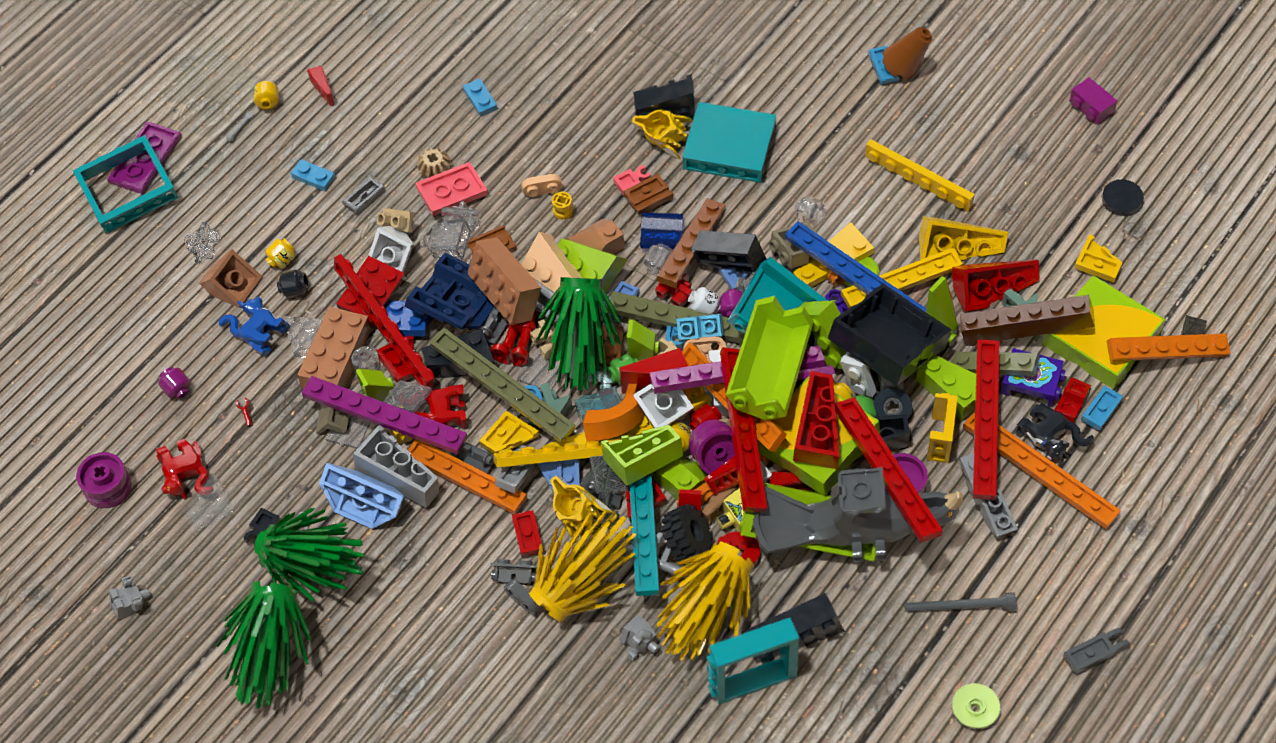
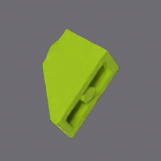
[627,320,659,361]
[356,369,395,402]

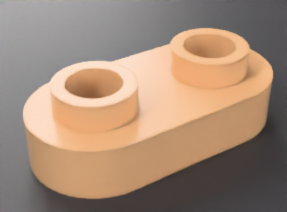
[521,174,562,197]
[683,336,726,358]

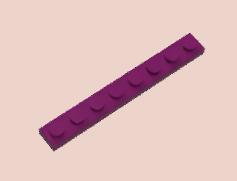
[649,345,825,394]
[302,376,467,454]

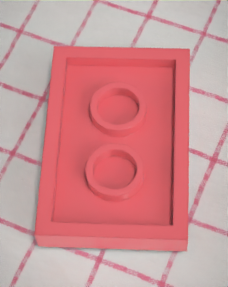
[415,162,488,216]

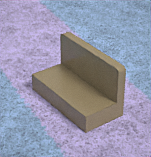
[316,404,349,434]

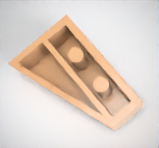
[521,232,582,293]

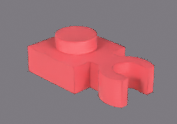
[613,165,651,196]

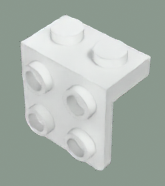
[840,352,876,397]

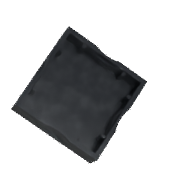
[828,284,952,386]

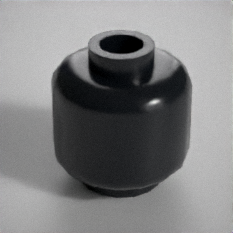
[277,269,310,298]

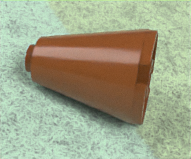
[882,27,932,80]

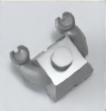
[109,576,150,620]
[620,614,660,661]

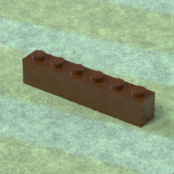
[960,295,1095,346]

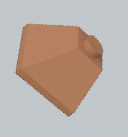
[568,219,625,254]
[199,249,262,307]

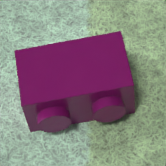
[1069,77,1118,125]

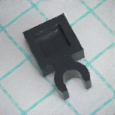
[244,508,281,546]

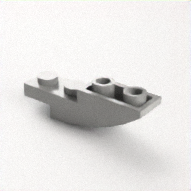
[959,453,1018,538]

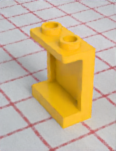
[926,393,957,463]

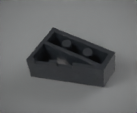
[421,329,495,378]

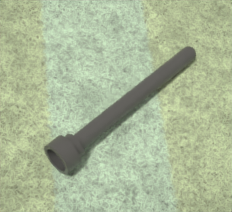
[904,592,1017,612]

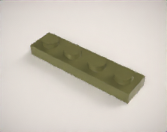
[953,351,1040,376]

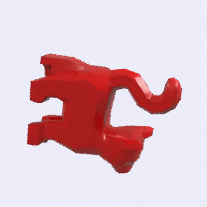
[398,384,467,428]
[156,439,214,500]

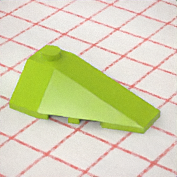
[926,276,958,351]
[651,456,709,501]

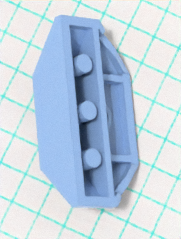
[319,463,404,529]

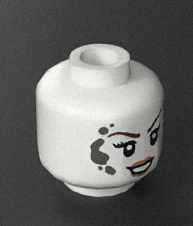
[688,287,720,314]

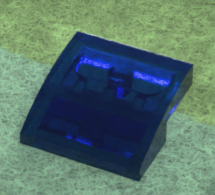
[640,213,683,249]

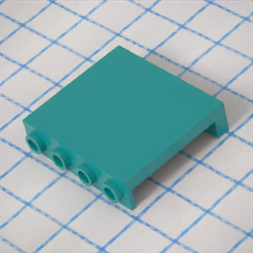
[682,102,776,183]
[727,257,828,334]

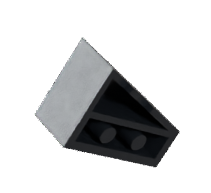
[633,74,695,120]
[691,231,767,275]

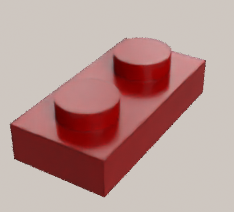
[512,510,543,557]

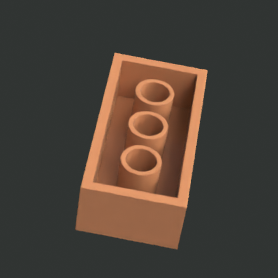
[468,237,541,325]
[297,307,372,389]

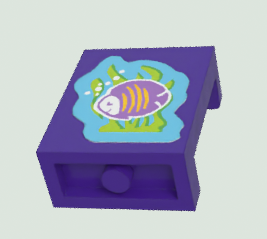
[1001,348,1066,407]

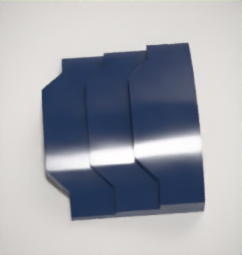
[404,252,495,330]

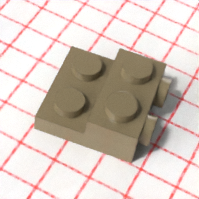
[769,222,819,268]

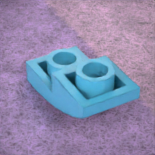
[676,314,724,340]

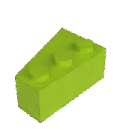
[558,238,628,292]
[798,301,847,369]
[916,355,976,421]
[601,425,683,486]

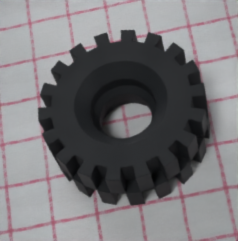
[661,504,713,565]

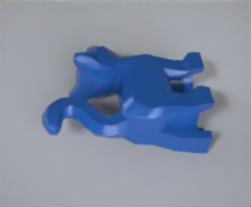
[219,297,290,357]

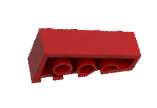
[793,371,839,469]

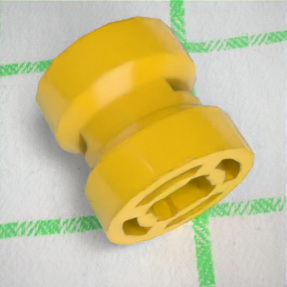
[552,192,573,220]

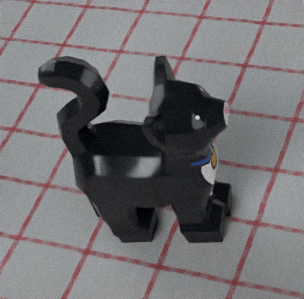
[1016,403,1094,461]

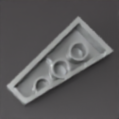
[353,424,439,508]

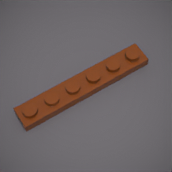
[657,198,726,288]

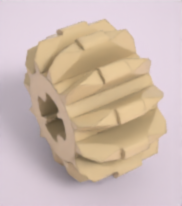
[417,146,451,178]

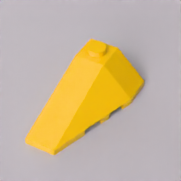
[919,216,1009,260]

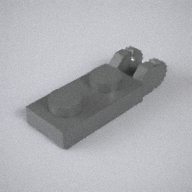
[1063,628,1130,675]

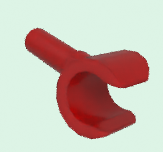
[236,397,252,426]

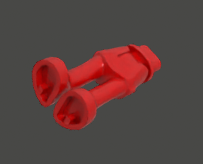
[490,310,538,366]

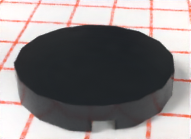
[1102,179,1144,216]

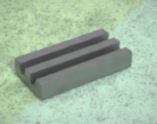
[342,177,386,215]

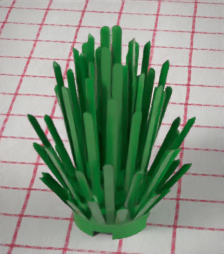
[535,277,622,391]
[255,508,364,602]
[215,581,311,709]

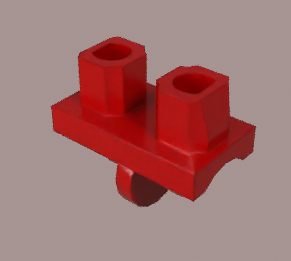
[655,273,692,307]

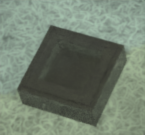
[1181,315,1207,335]

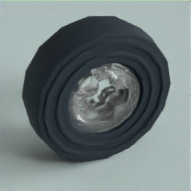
[874,387,912,418]

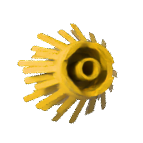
[529,509,636,622]
[656,542,754,661]

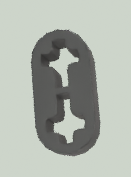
[504,579,542,615]

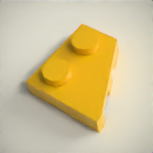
[1074,234,1122,283]
[479,411,539,454]

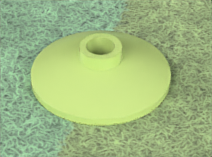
[952,683,1000,729]

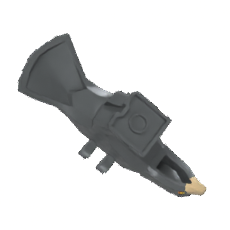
[752,467,963,563]

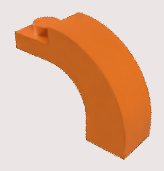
[583,384,645,441]

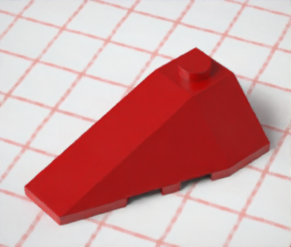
[952,259,1039,311]

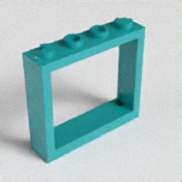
[72,135,179,234]
[707,618,799,705]

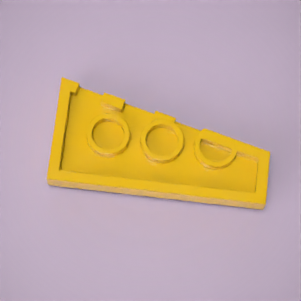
[793,222,874,287]

